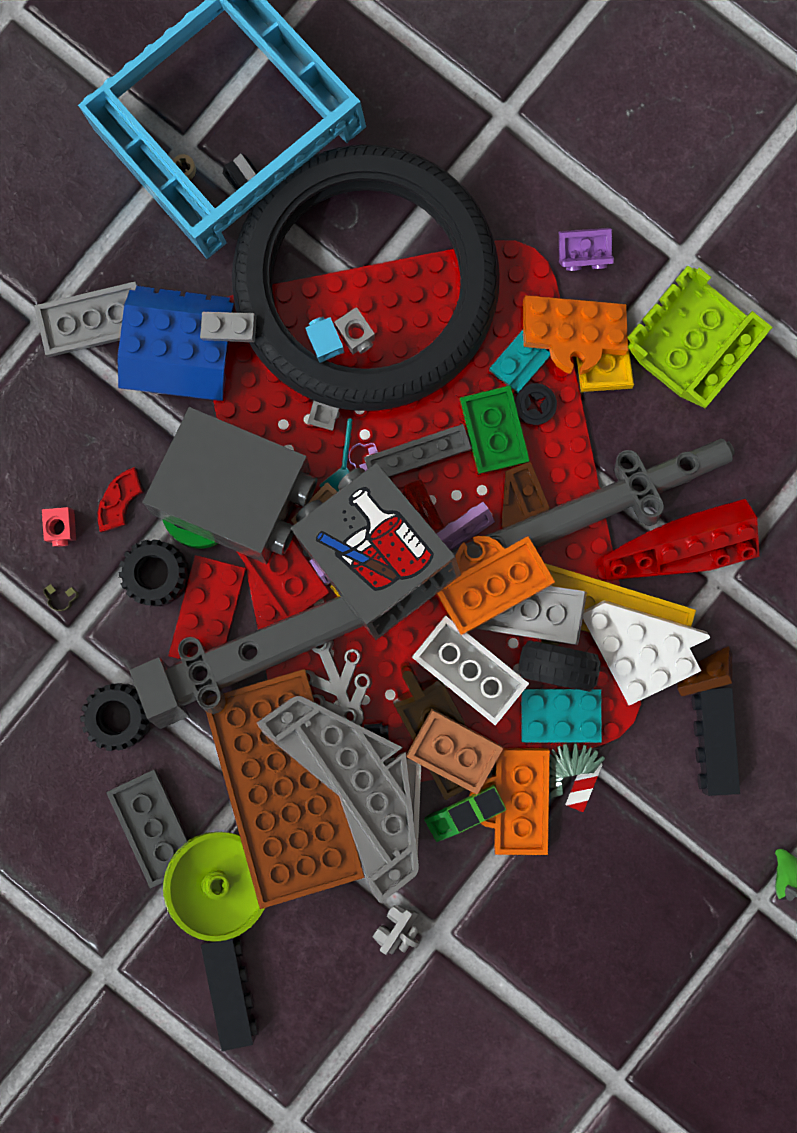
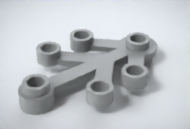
[306,640,372,726]

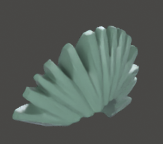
[549,743,605,799]

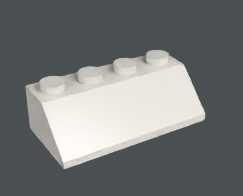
[412,616,529,726]

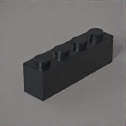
[692,687,740,796]
[201,937,259,1051]

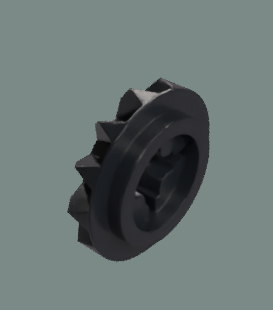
[515,383,557,426]

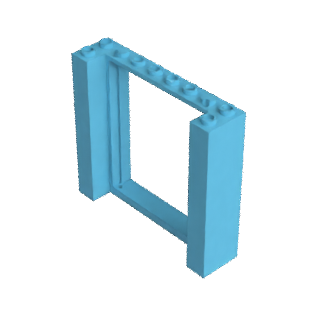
[78,0,366,259]

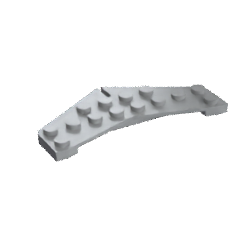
[256,696,419,903]

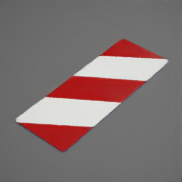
[566,763,602,812]

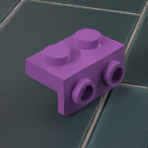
[558,228,614,271]

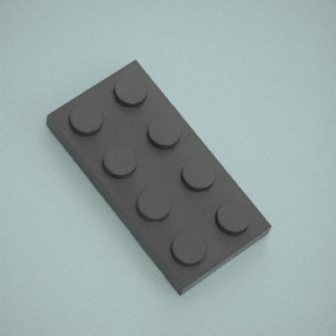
[106,769,189,889]

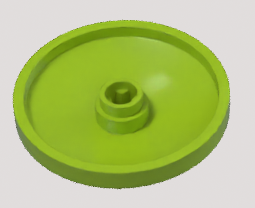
[163,831,265,941]

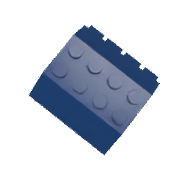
[118,286,234,401]

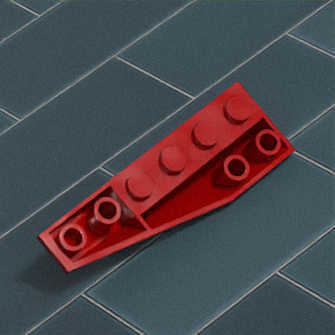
[602,499,760,580]

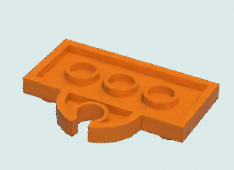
[523,295,628,375]
[437,536,555,636]
[469,748,550,855]

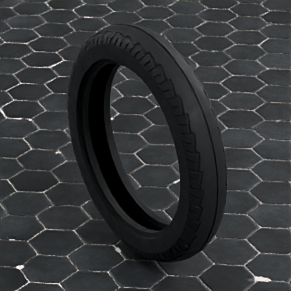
[232,145,500,411]

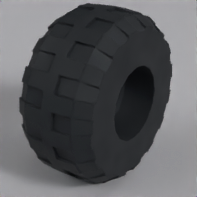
[518,641,601,692]

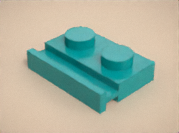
[489,330,551,394]

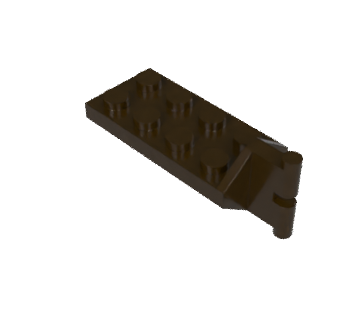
[393,662,492,800]

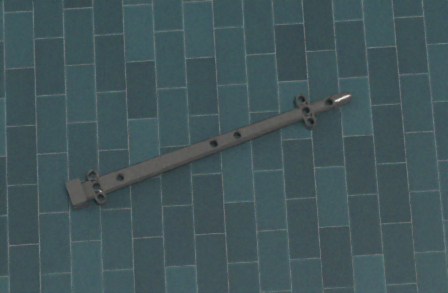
[129,438,735,729]

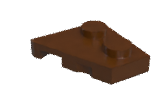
[501,462,550,529]
[677,646,732,696]

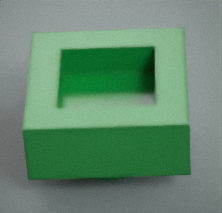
[424,806,459,842]

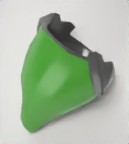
[775,849,797,901]

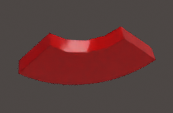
[98,467,144,532]

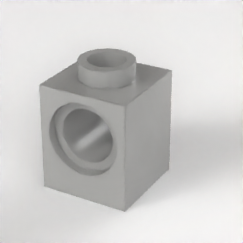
[334,307,375,354]

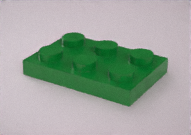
[459,385,530,475]

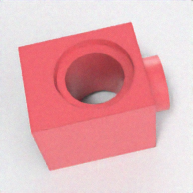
[42,507,76,547]

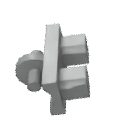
[373,905,420,955]

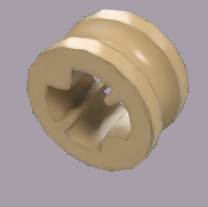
[173,154,196,180]

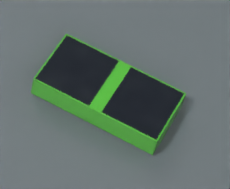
[447,785,506,833]

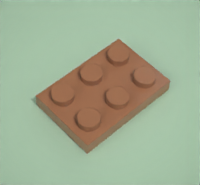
[406,709,503,794]

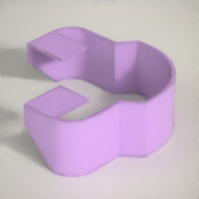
[349,443,378,471]

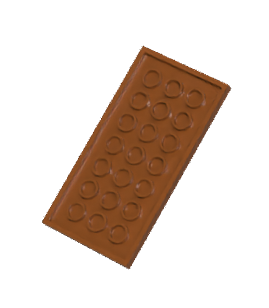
[206,669,365,909]

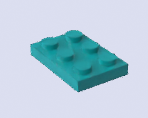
[521,689,602,743]

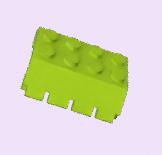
[627,266,773,408]

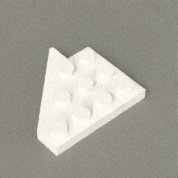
[583,600,710,705]

